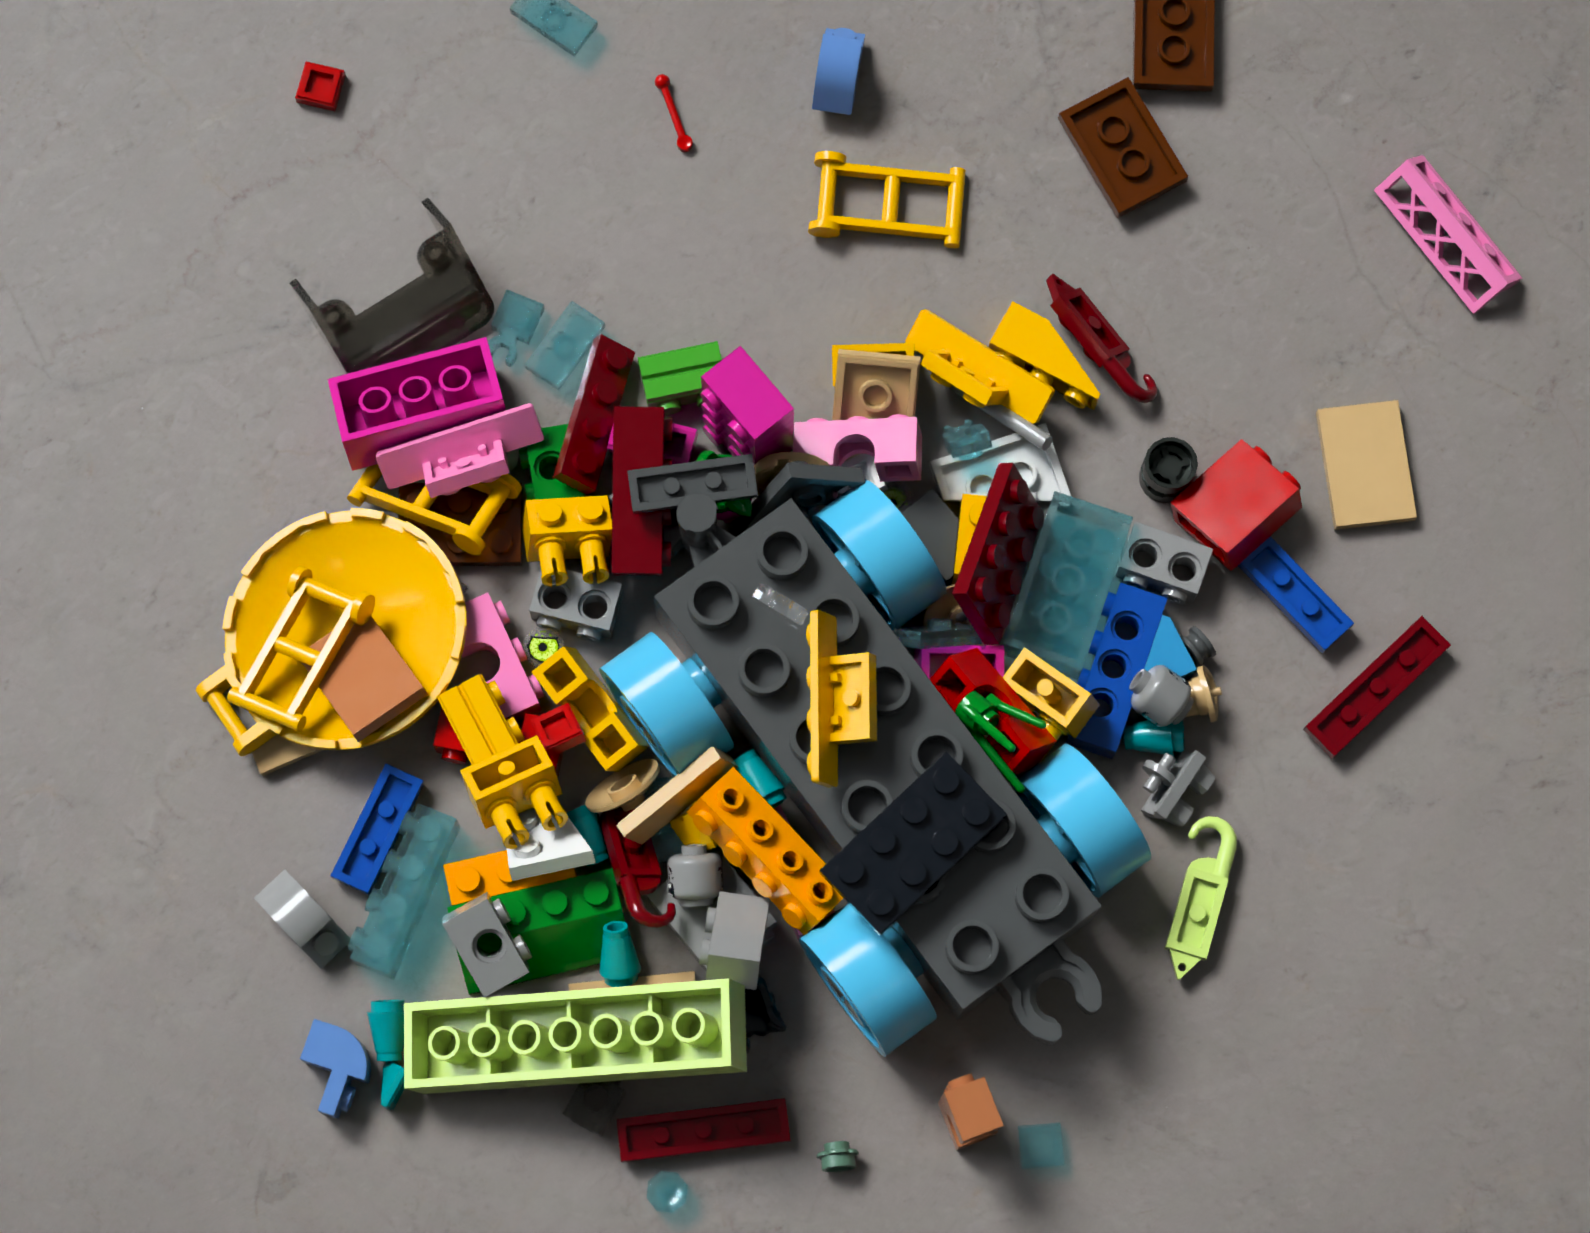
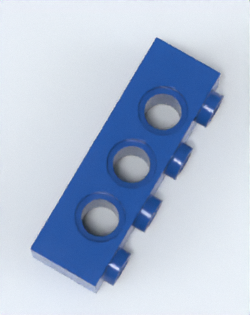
[1065,582,1168,759]

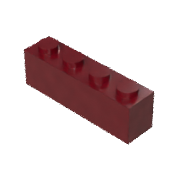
[612,406,673,576]

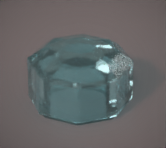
[646,1171,688,1213]

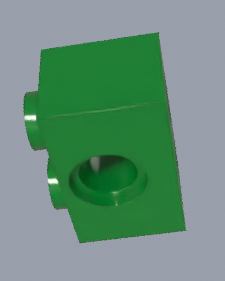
[519,424,585,500]

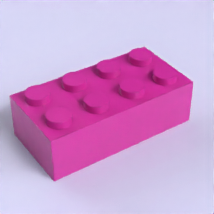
[327,337,506,471]
[700,346,794,465]

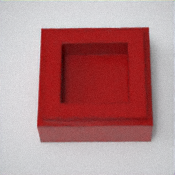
[295,61,346,112]
[530,703,586,758]

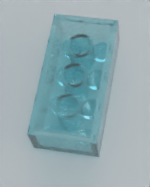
[1002,491,1133,680]

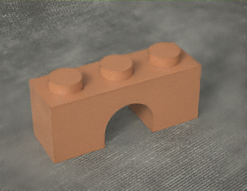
[938,1073,1004,1151]

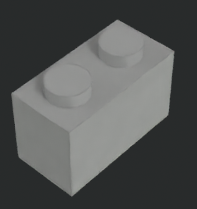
[699,891,770,990]

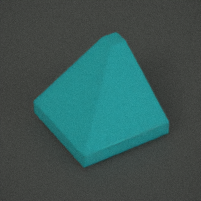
[381,1061,405,1111]

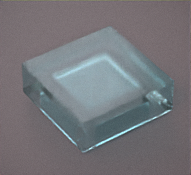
[1017,1122,1065,1170]

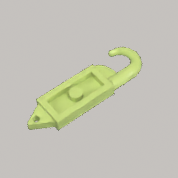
[1164,816,1237,980]

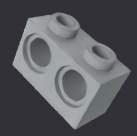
[1116,521,1213,604]
[529,569,624,642]

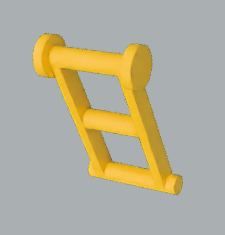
[808,151,966,248]
[347,464,522,555]
[227,566,375,732]

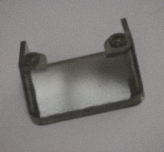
[290,198,494,374]

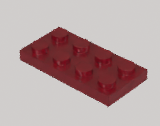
[952,463,1044,645]

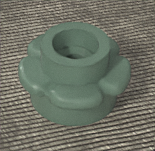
[817,1141,859,1172]

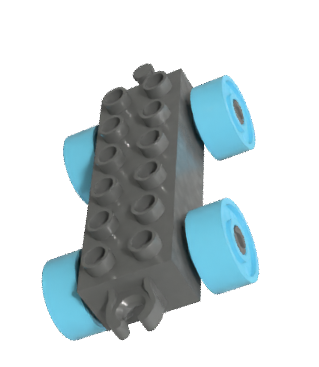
[599,479,1151,1057]

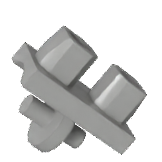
[1140,750,1215,826]

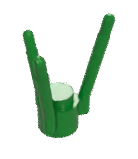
[955,691,1046,793]

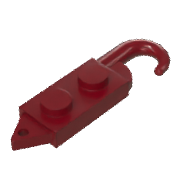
[1046,273,1157,403]
[600,807,676,928]

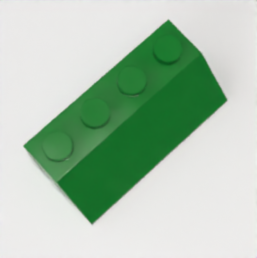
[447,868,625,995]

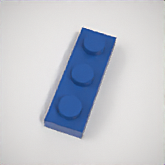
[1238,536,1354,653]
[330,763,425,896]

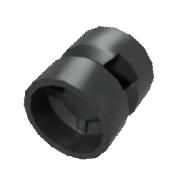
[1139,437,1198,503]

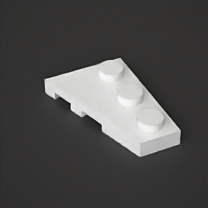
[929,423,1072,502]
[507,807,596,881]

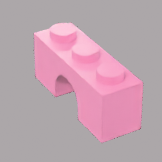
[793,414,923,482]
[462,592,544,722]

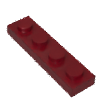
[553,334,635,495]
[1303,616,1451,759]
[616,1098,791,1163]

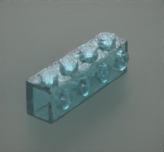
[348,803,461,980]

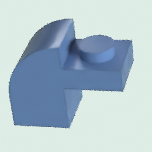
[812,28,865,115]
[300,1019,371,1119]

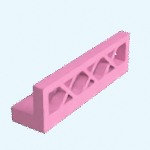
[1374,155,1522,314]

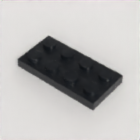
[819,751,1007,936]

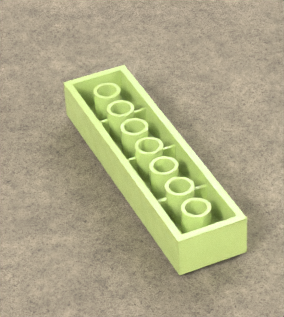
[404,978,747,1094]

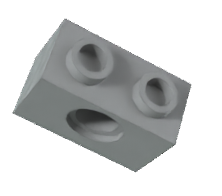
[442,892,532,998]

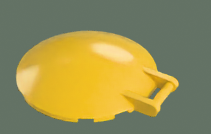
[196,508,467,756]

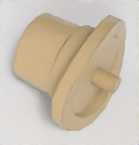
[1186,665,1222,722]

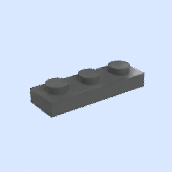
[627,454,758,514]

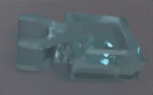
[488,289,545,367]
[942,419,992,460]

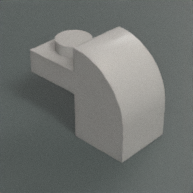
[254,869,352,969]

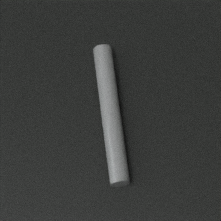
[950,385,1053,451]

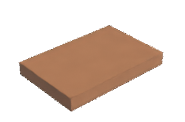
[301,616,428,742]

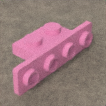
[376,403,544,498]

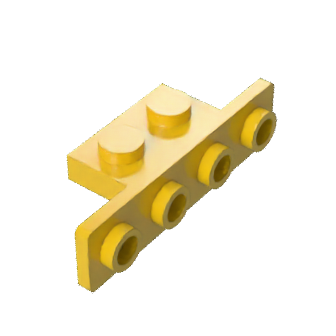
[905,309,1055,424]
[806,610,877,788]

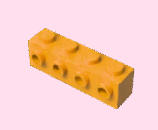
[687,767,843,935]

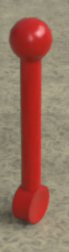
[654,74,693,152]

